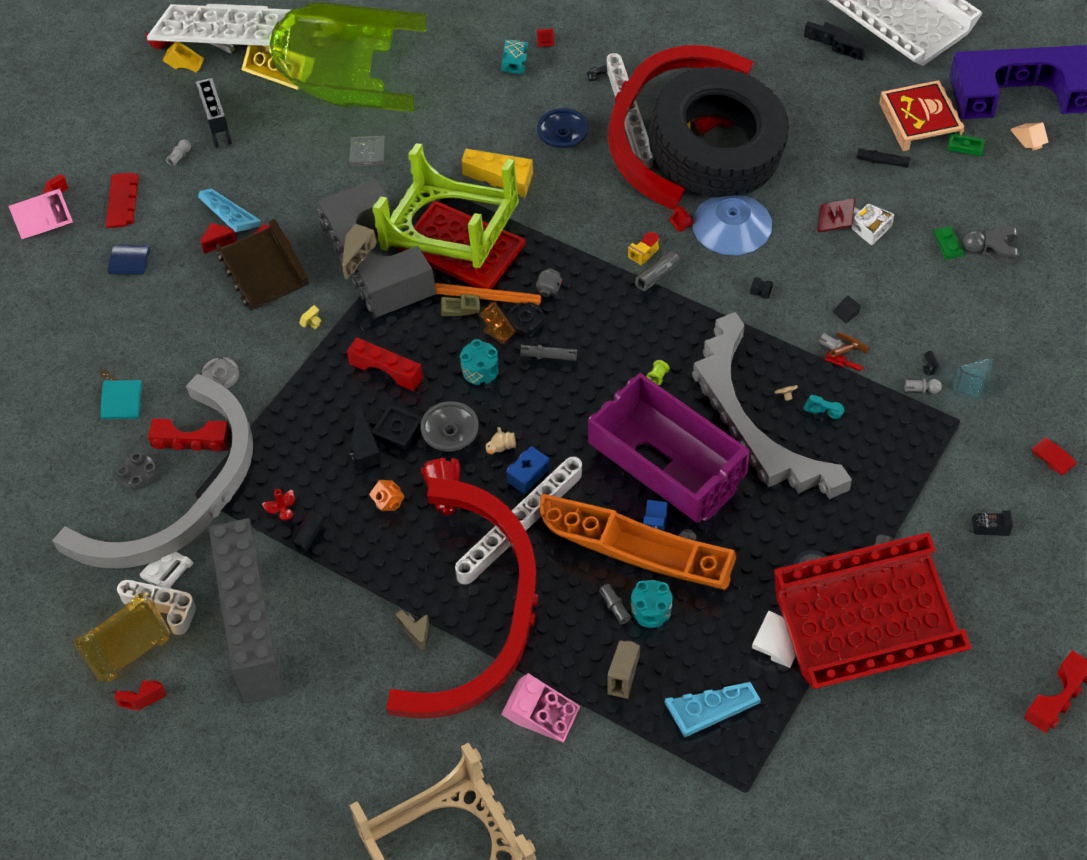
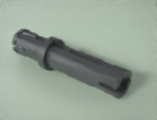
[520,344,577,361]

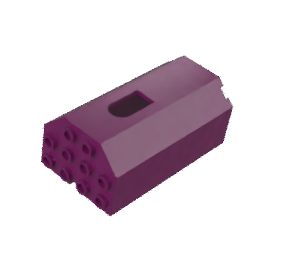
[588,373,750,523]

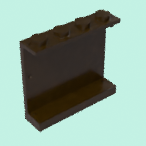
[215,219,308,311]

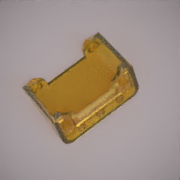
[72,592,171,683]

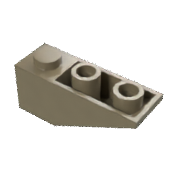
[342,224,377,279]

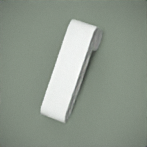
[117,580,196,635]

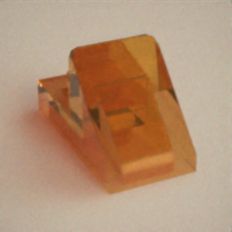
[479,303,516,343]

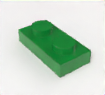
[947,133,985,157]
[933,226,964,260]

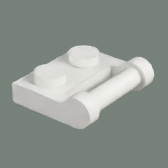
[140,552,193,589]

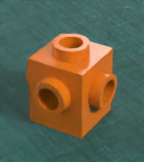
[369,480,405,511]

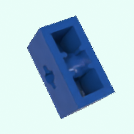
[506,446,550,494]

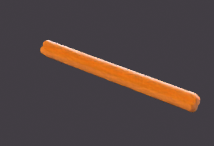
[435,283,541,305]

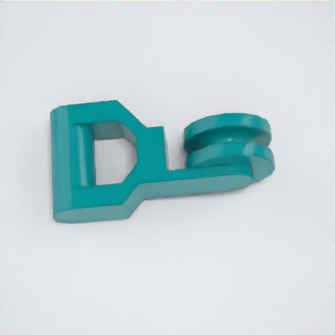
[803,395,844,419]

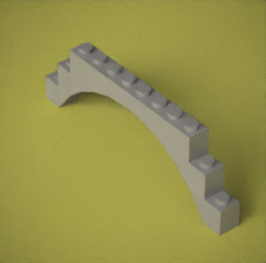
[692,312,852,499]

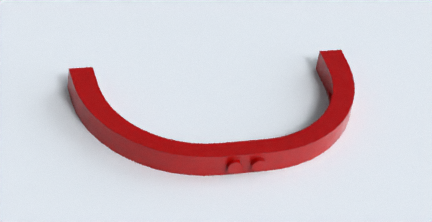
[608,45,754,210]
[386,477,538,719]

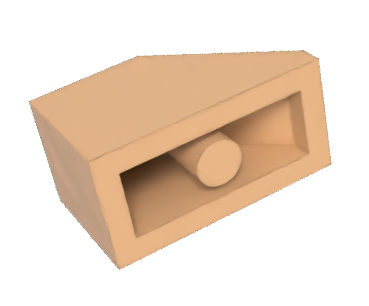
[1011,122,1048,150]

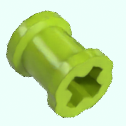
[647,360,670,385]

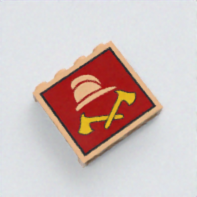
[879,80,964,151]

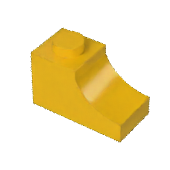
[162,41,204,72]

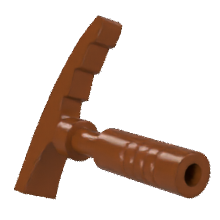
[830,332,870,357]

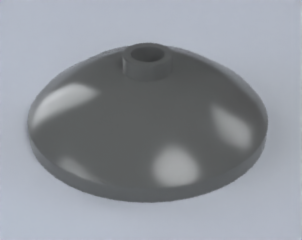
[421,401,479,451]

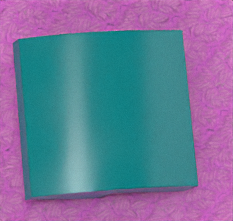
[101,380,143,419]

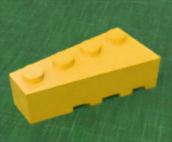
[461,149,533,198]

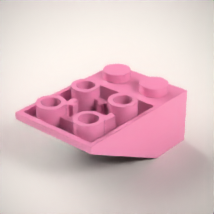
[8,189,73,239]
[501,673,580,742]

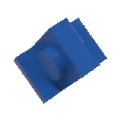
[643,500,668,531]

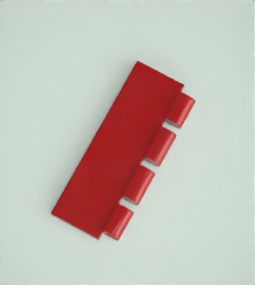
[105,172,139,228]

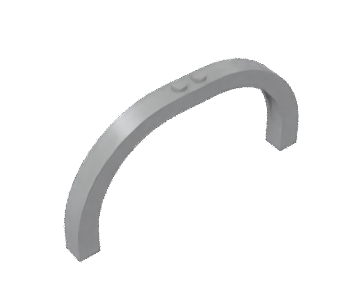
[52,373,253,569]

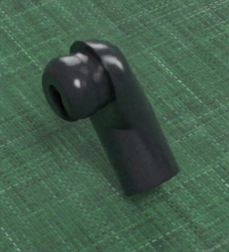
[587,64,607,81]
[923,351,939,375]

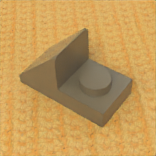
[395,610,429,651]

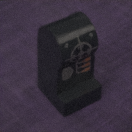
[972,510,1013,536]

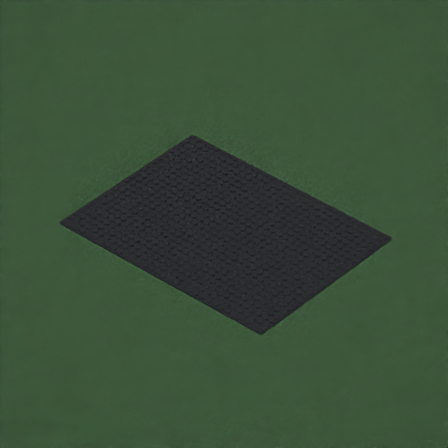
[195,198,960,793]

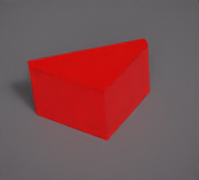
[200,223,237,254]

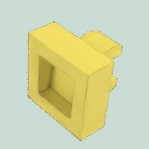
[299,305,321,329]

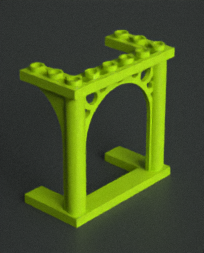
[372,143,519,268]

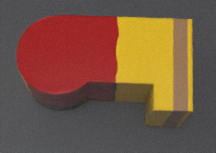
[628,232,659,266]

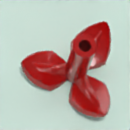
[262,489,295,520]

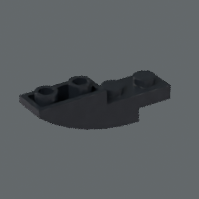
[804,21,866,61]

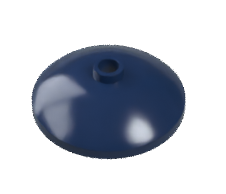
[537,108,589,148]

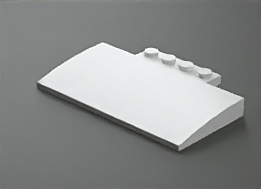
[147,4,294,46]

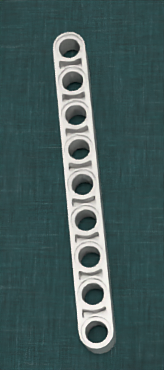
[607,53,653,169]
[455,457,582,585]

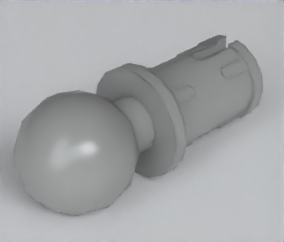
[166,140,191,167]
[905,379,942,394]

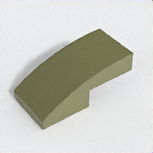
[441,294,480,316]

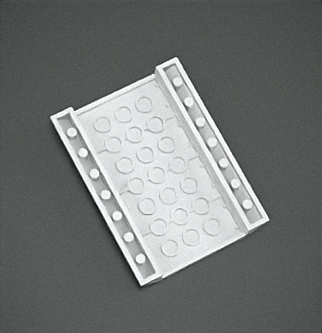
[828,0,982,66]

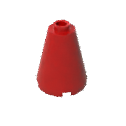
[421,458,460,515]

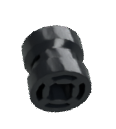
[750,277,773,299]

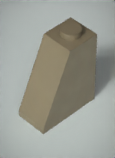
[608,641,640,699]

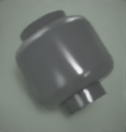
[536,269,562,297]

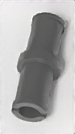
[599,584,631,624]

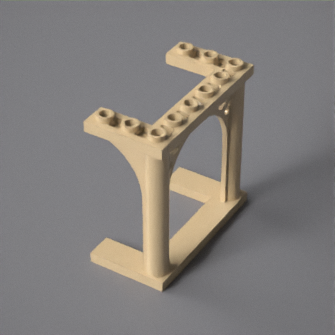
[349,743,536,860]

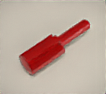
[825,351,863,371]

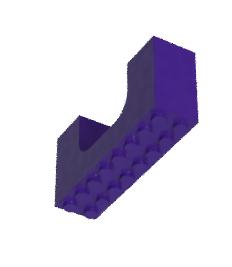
[949,45,1087,119]

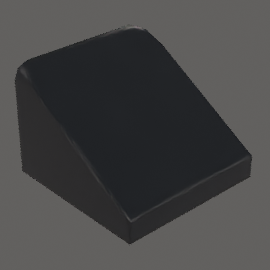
[833,295,861,323]

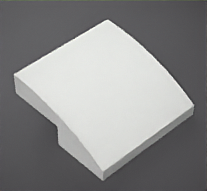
[752,611,796,668]

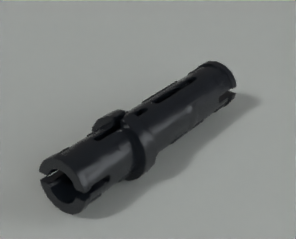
[856,148,910,168]

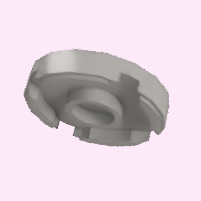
[202,357,239,389]

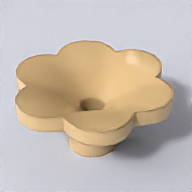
[775,385,798,400]

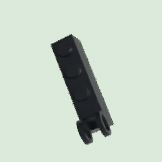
[196,78,232,148]

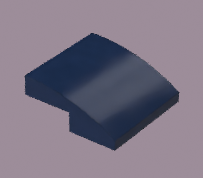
[108,245,150,274]

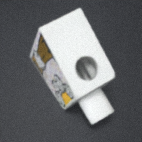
[852,204,894,245]

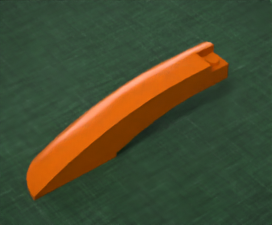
[540,494,736,590]

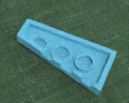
[198,189,261,232]
[665,682,761,737]

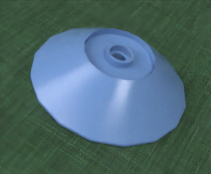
[692,195,772,256]

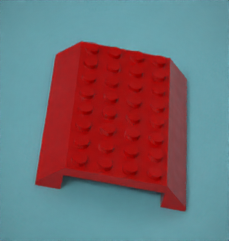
[774,532,972,690]

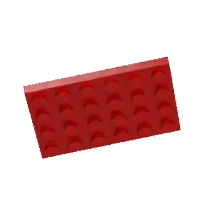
[397,200,526,289]

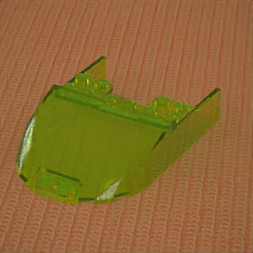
[270,2,427,112]

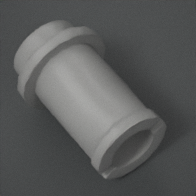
[819,333,844,350]

